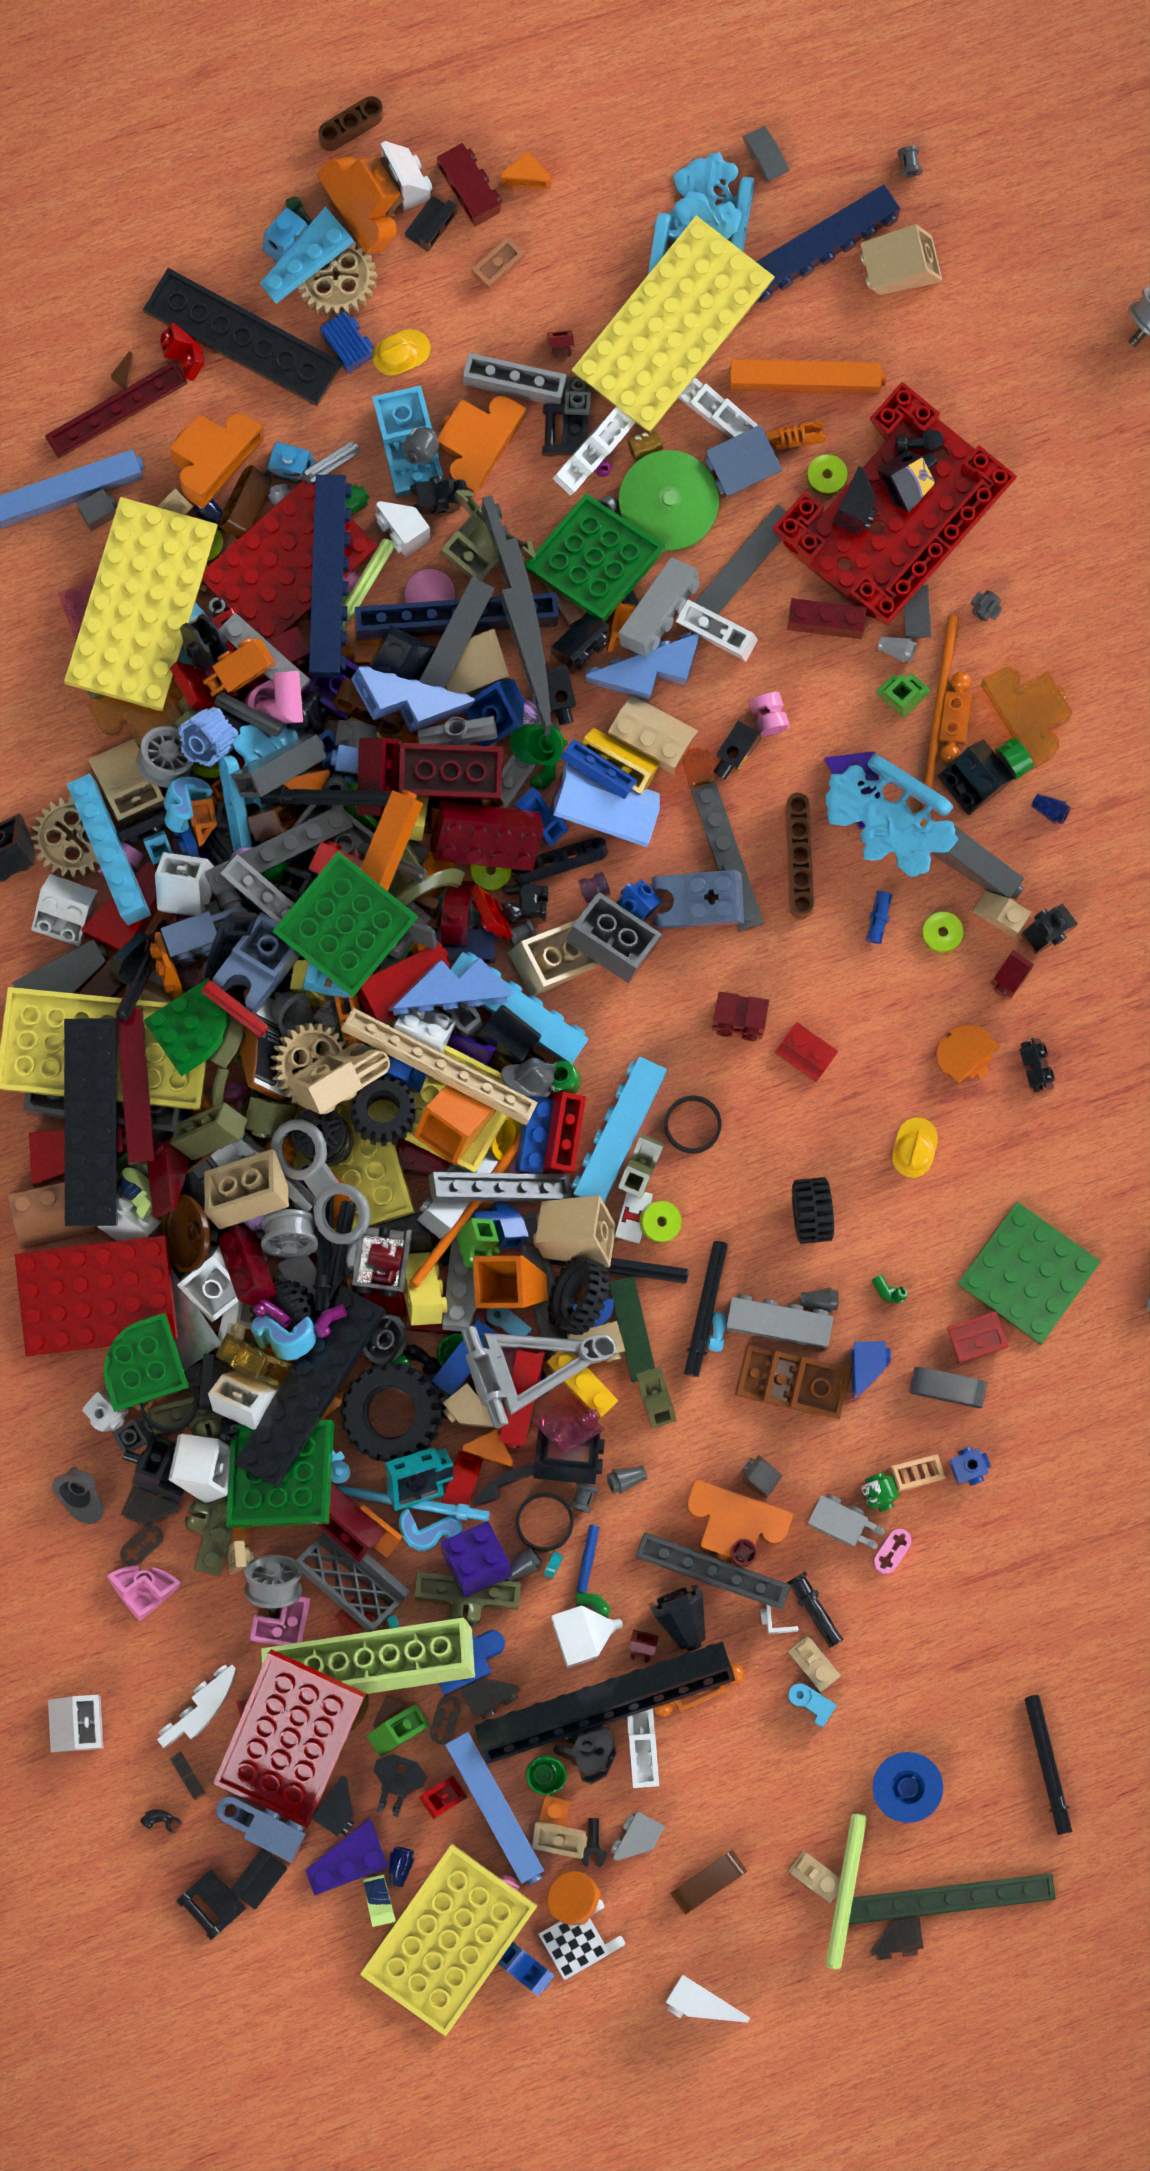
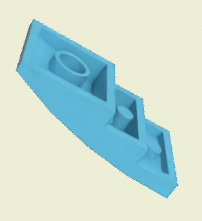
[372,385,443,497]

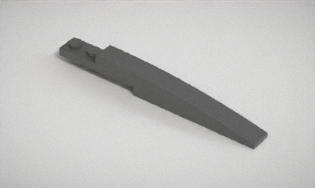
[481,496,551,736]

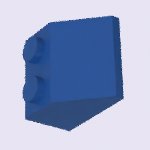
[464,679,525,746]
[851,1341,891,1400]

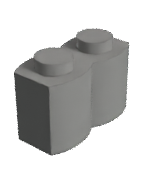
[439,1003,483,1038]

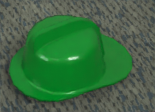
[510,724,568,765]

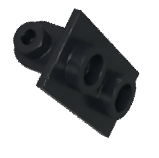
[1019,1038,1055,1093]

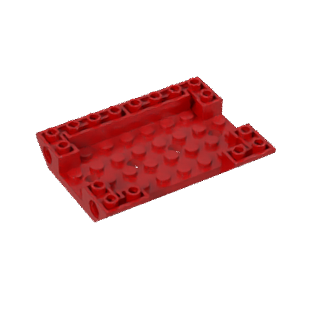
[772,382,1017,625]

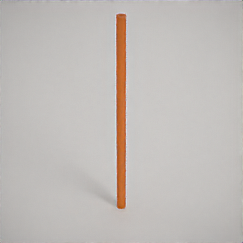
[919,615,958,826]
[409,1133,521,1288]

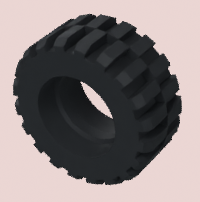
[340,1363,443,1462]

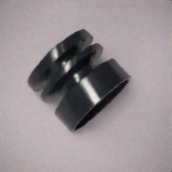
[292,1109,354,1167]

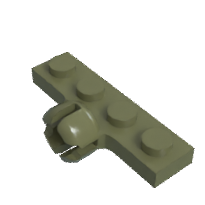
[148,1396,225,1439]
[185,1494,233,1577]
[415,1572,521,1626]

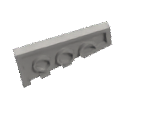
[442,1236,501,1331]

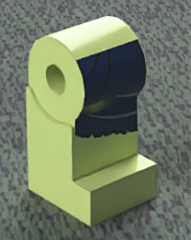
[118,1167,153,1219]
[363,1874,396,1927]

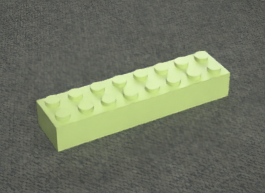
[261,1617,475,1694]

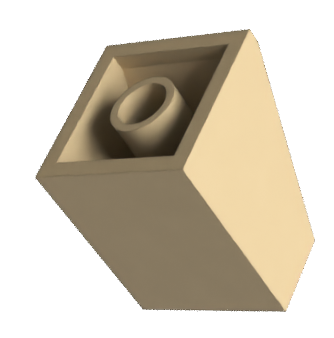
[860,224,943,295]
[445,629,509,697]
[533,1195,616,1268]

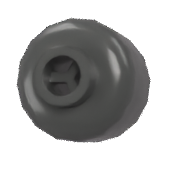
[402,427,439,465]

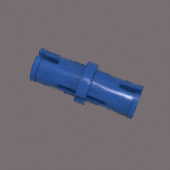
[866,891,892,944]

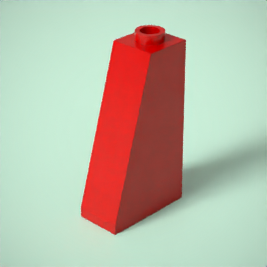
[81,862,159,953]
[357,943,450,1025]
[29,1126,127,1187]
[499,1348,547,1448]

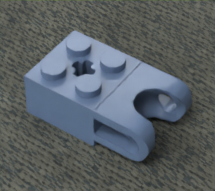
[652,870,744,929]
[161,907,249,966]
[212,912,301,1014]
[216,1797,307,1863]

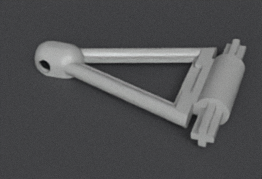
[461,1326,616,1428]

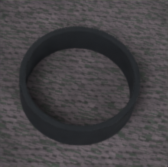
[665,1095,722,1154]
[140,1380,198,1433]
[516,1493,574,1551]

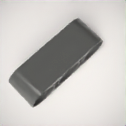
[909,1367,987,1408]

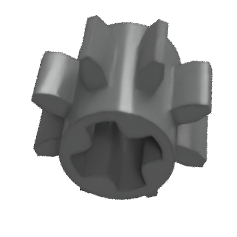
[971,590,1002,622]

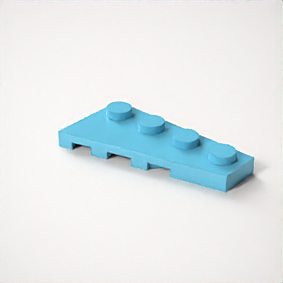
[260,206,354,304]

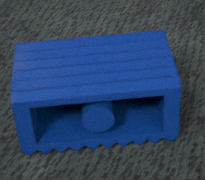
[320,312,374,374]

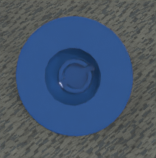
[873,1752,943,1823]

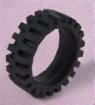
[548,1256,610,1335]

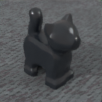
[287,691,330,736]
[501,883,549,924]

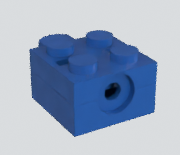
[438,1630,505,1697]

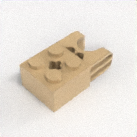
[287,1043,390,1114]

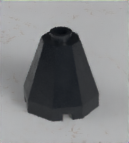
[648,1585,706,1652]

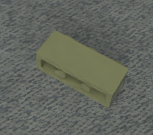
[170,1102,248,1160]

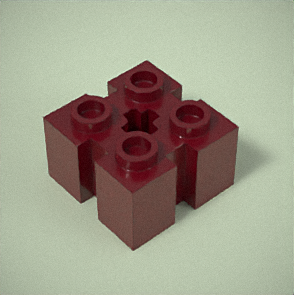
[712,991,769,1041]

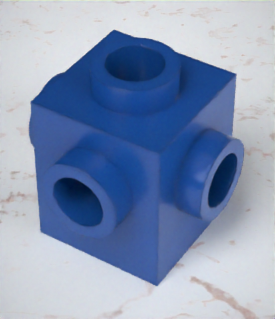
[616,880,663,921]
[948,1446,991,1486]

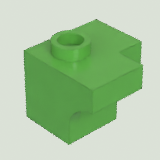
[876,673,930,718]
[457,1218,500,1268]

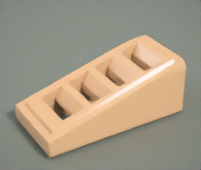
[886,1454,945,1493]

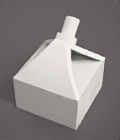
[551,1606,623,1669]

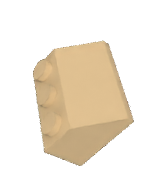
[608,695,698,775]
[204,1149,289,1229]

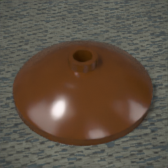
[161,1195,210,1273]

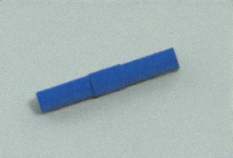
[576,1525,600,1593]

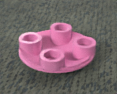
[405,569,455,603]

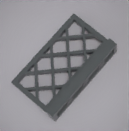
[292,1532,411,1632]

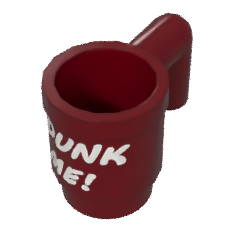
[368,1243,403,1286]

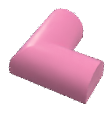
[255,671,303,724]
[249,1597,311,1646]

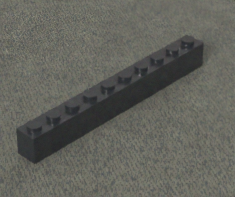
[474,1642,736,1764]

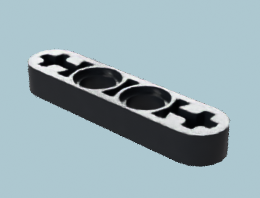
[511,837,608,884]

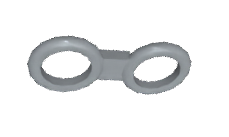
[270,1119,370,1244]

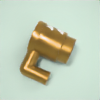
[627,431,663,462]

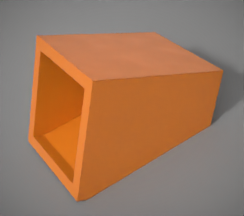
[413,1085,497,1166]
[473,1255,548,1308]

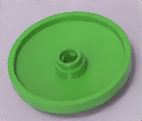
[618,450,719,551]

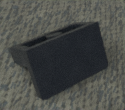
[405,196,457,252]
[109,931,156,986]
[478,1005,541,1065]
[197,1354,233,1411]
[230,1848,287,1909]

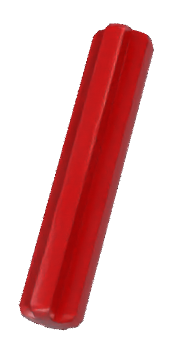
[201,981,269,1038]

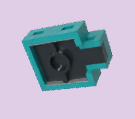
[385,1447,454,1511]

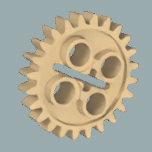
[298,241,378,317]
[31,796,100,879]
[270,1023,346,1103]

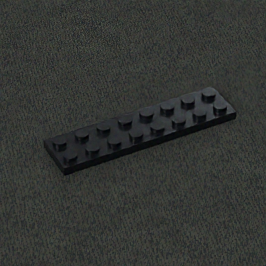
[143,268,342,406]
[64,1018,118,1226]
[234,1286,387,1489]

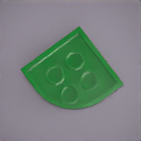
[144,978,229,1077]
[104,1313,190,1412]

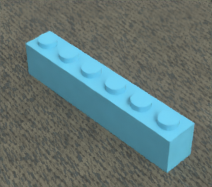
[67,773,151,925]
[449,952,589,1064]
[571,1056,667,1203]

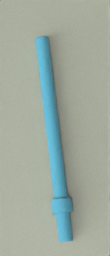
[337,1485,490,1522]

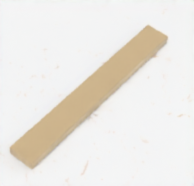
[341,1008,538,1125]

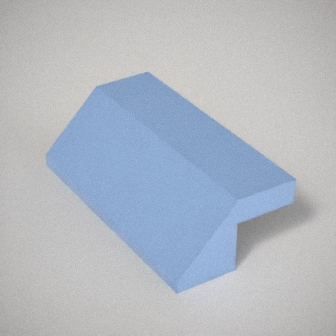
[553,762,660,847]

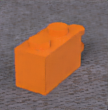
[203,637,277,697]

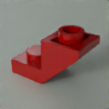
[160,322,205,381]
[442,1451,483,1506]

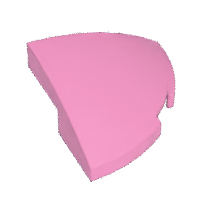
[107,1566,181,1622]

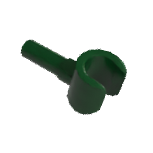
[286,197,312,226]

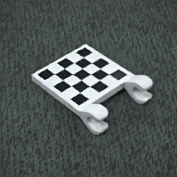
[538,1899,625,1980]

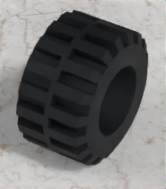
[350,1076,415,1146]
[792,1177,834,1244]
[250,1280,320,1348]

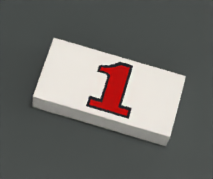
[615,1192,653,1244]

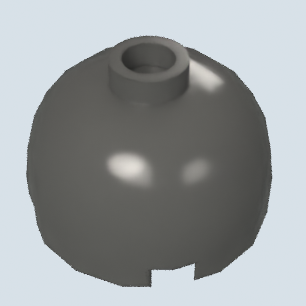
[361,1312,407,1364]

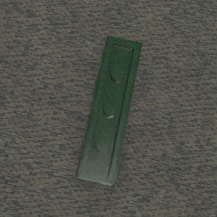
[609,1276,655,1383]

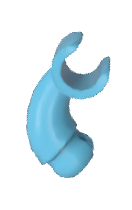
[707,1312,727,1352]

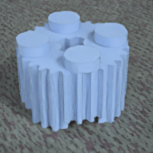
[178,707,238,767]

